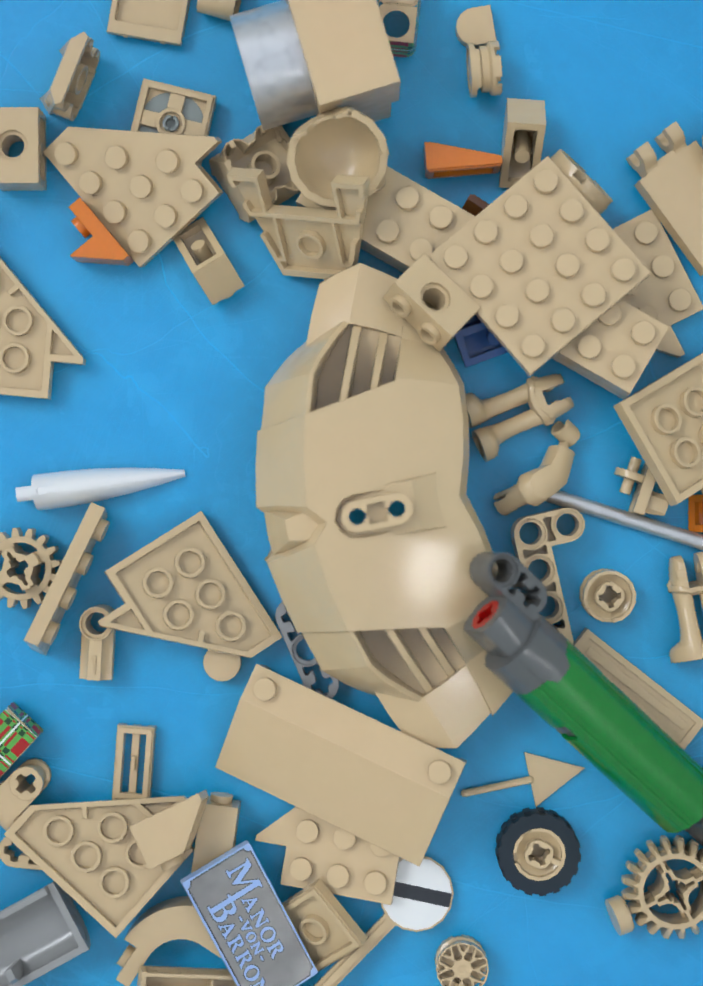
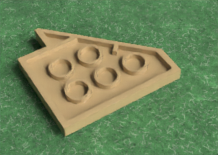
[43,127,224,268]

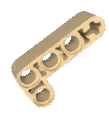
[511,508,585,645]

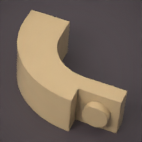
[116,896,221,986]

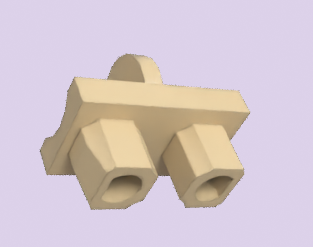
[614,456,669,516]

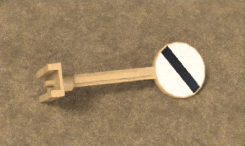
[314,856,454,986]

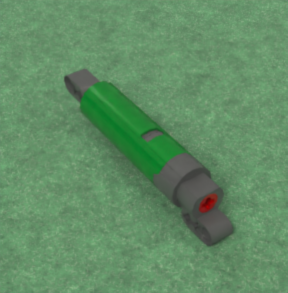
[463,552,703,846]

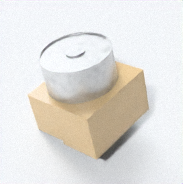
[229,0,401,131]

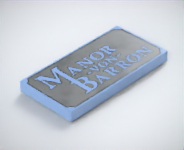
[180,840,318,986]

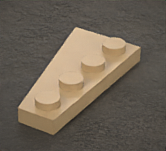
[24,502,110,656]

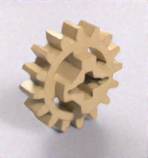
[0,527,63,609]

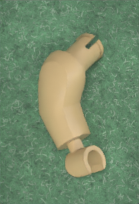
[493,419,581,516]

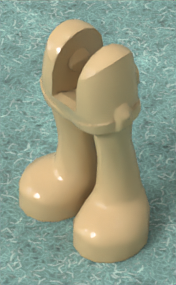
[465,374,574,462]
[666,551,703,663]

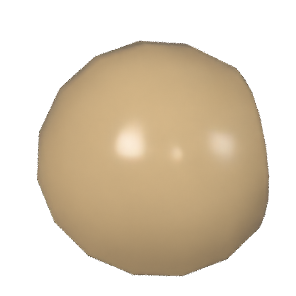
[287,107,390,207]

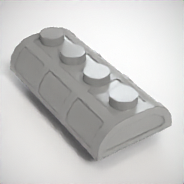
[0,882,91,986]

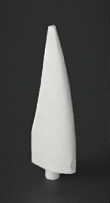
[15,467,185,511]

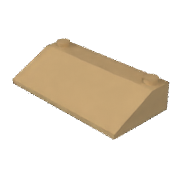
[215,664,467,867]

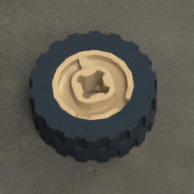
[495,807,581,896]

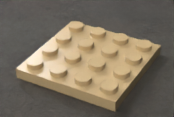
[428,156,651,377]

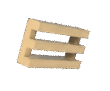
[112,723,156,800]

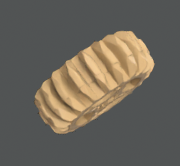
[621,835,703,939]

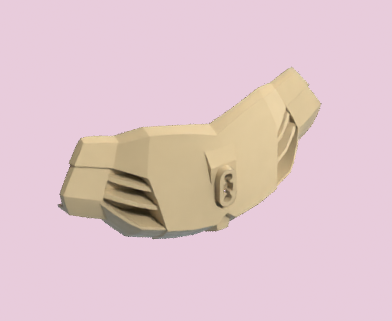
[255,263,513,749]

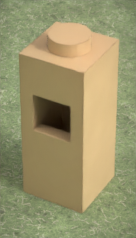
[191,792,241,873]

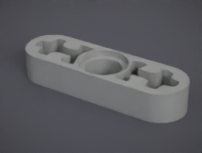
[275,602,339,699]

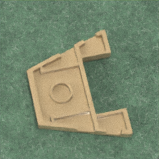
[226,167,370,279]

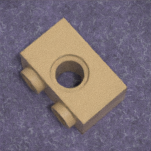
[0,107,46,191]
[383,253,481,352]

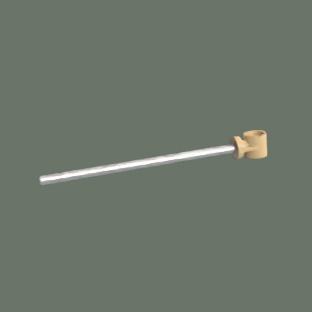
[517,481,703,550]

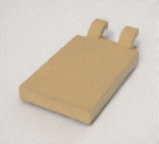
[626,121,703,276]

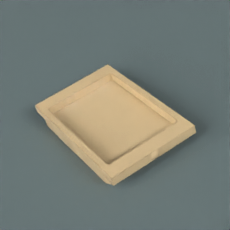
[107,0,190,46]

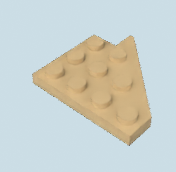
[613,209,703,358]
[0,257,86,400]
[613,353,703,506]
[97,511,282,658]
[4,795,194,938]
[255,807,400,905]

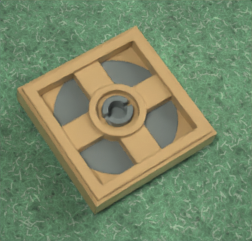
[130,78,217,165]

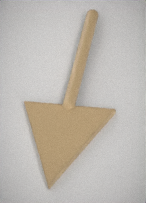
[461,752,584,806]

